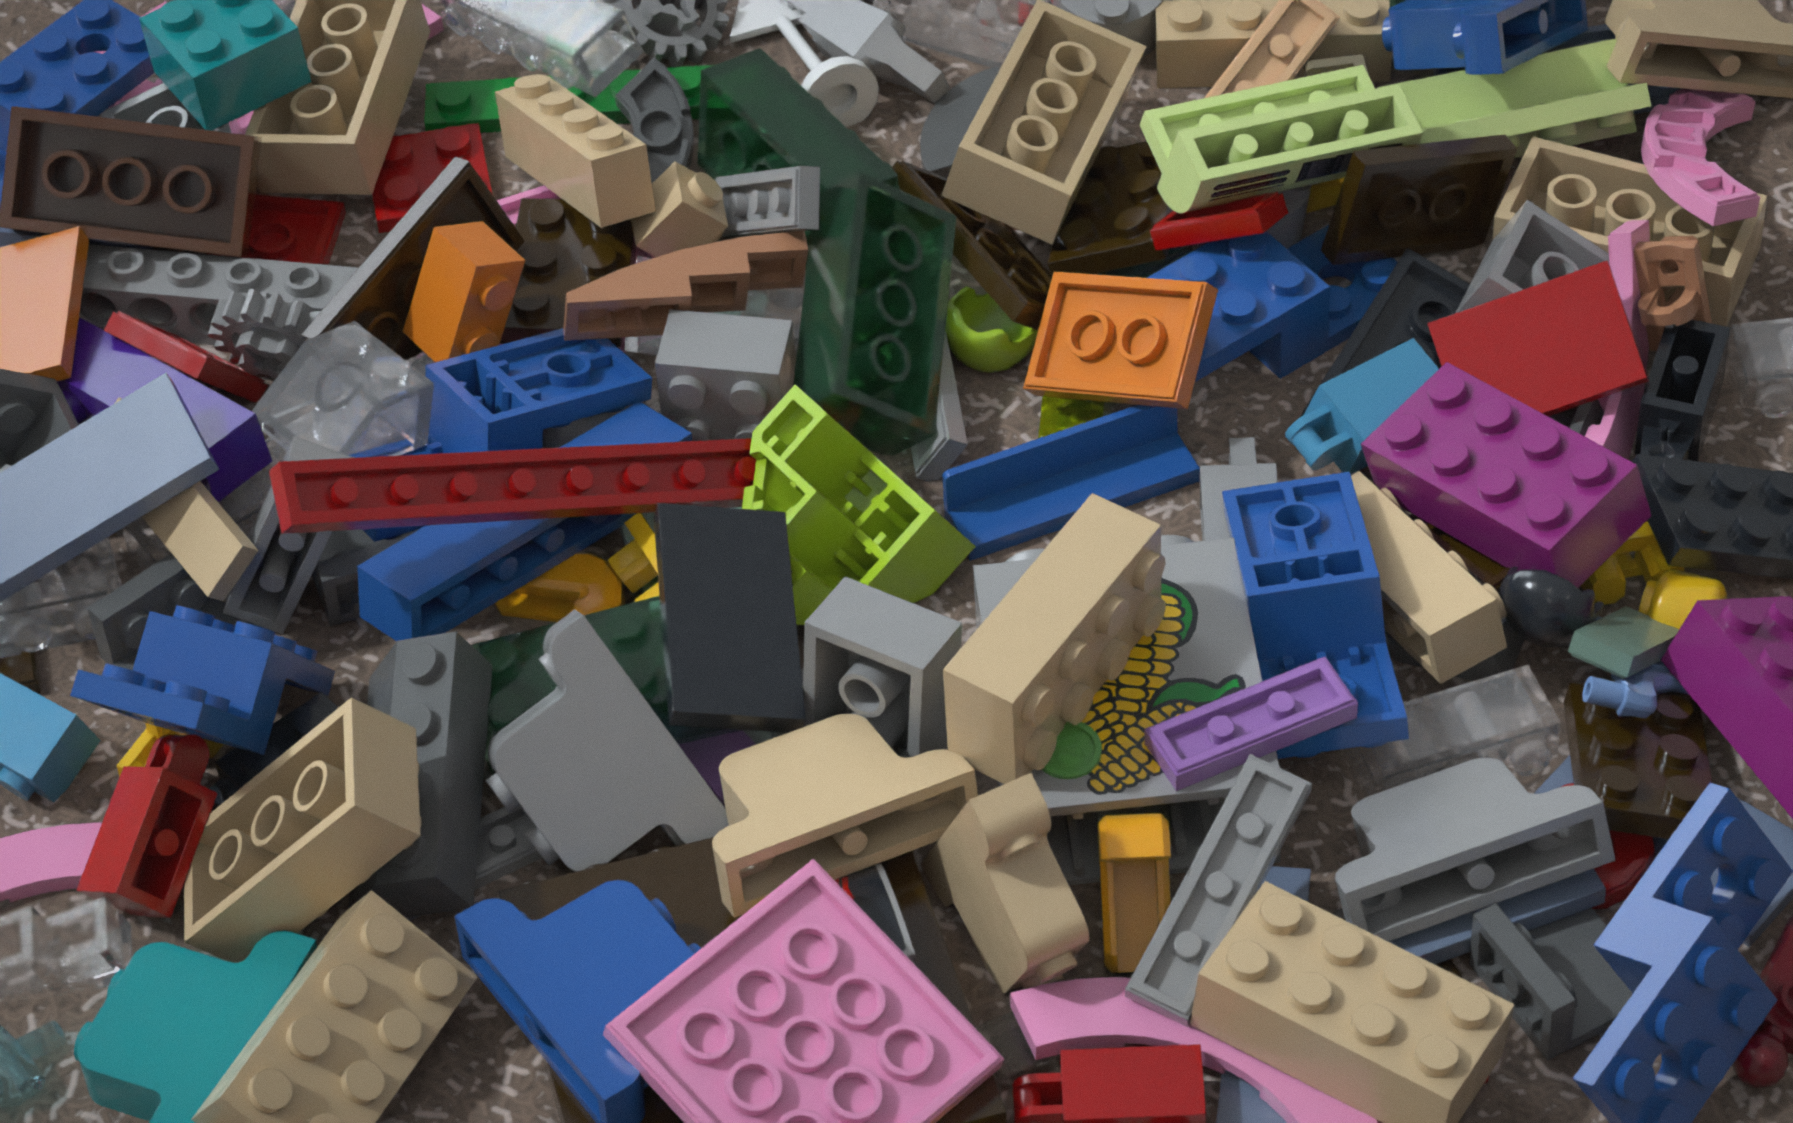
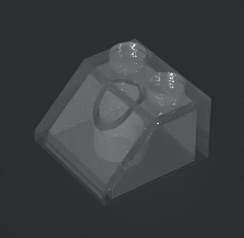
[252,321,434,458]

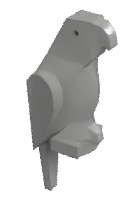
[785,0,949,104]

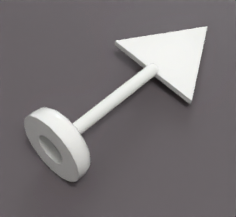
[730,0,879,133]

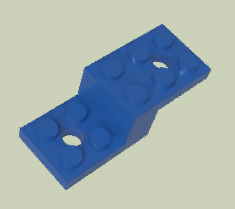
[0,0,154,207]
[1147,225,1398,382]
[341,328,652,542]
[1222,472,1409,759]
[70,605,335,755]
[1572,783,1793,1123]

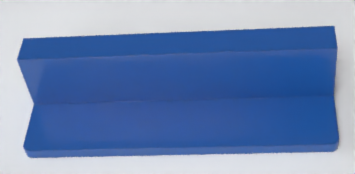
[942,405,1200,561]

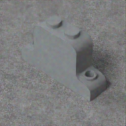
[486,609,728,872]
[1335,758,1616,942]

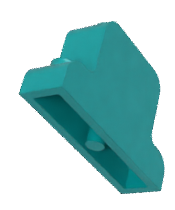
[74,931,318,1123]

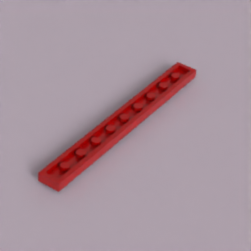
[269,433,851,534]

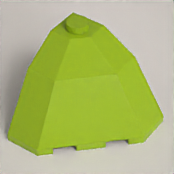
[742,385,976,625]

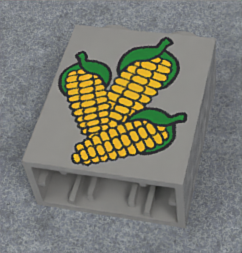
[973,535,1281,885]

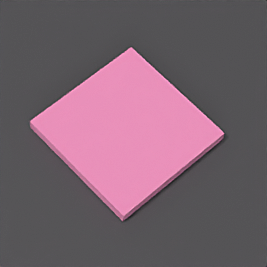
[603,859,1004,1123]

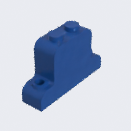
[1382,0,1588,75]
[455,880,701,1123]

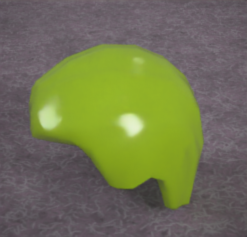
[941,286,1038,373]

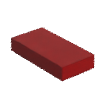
[1150,191,1288,251]

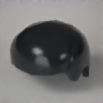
[1499,566,1604,648]

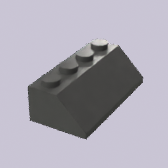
[348,631,493,917]

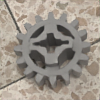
[603,0,729,68]
[208,289,332,384]

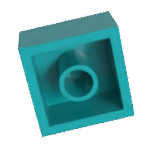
[139,0,312,131]

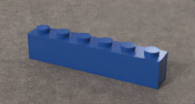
[357,401,692,642]

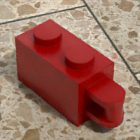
[76,735,218,918]
[1012,1044,1206,1123]

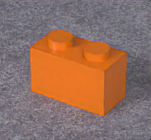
[403,221,525,362]

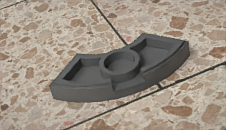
[615,58,694,183]
[920,66,999,178]

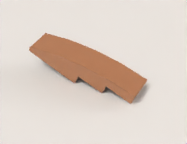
[563,231,808,341]

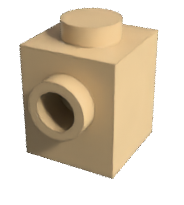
[631,161,728,257]

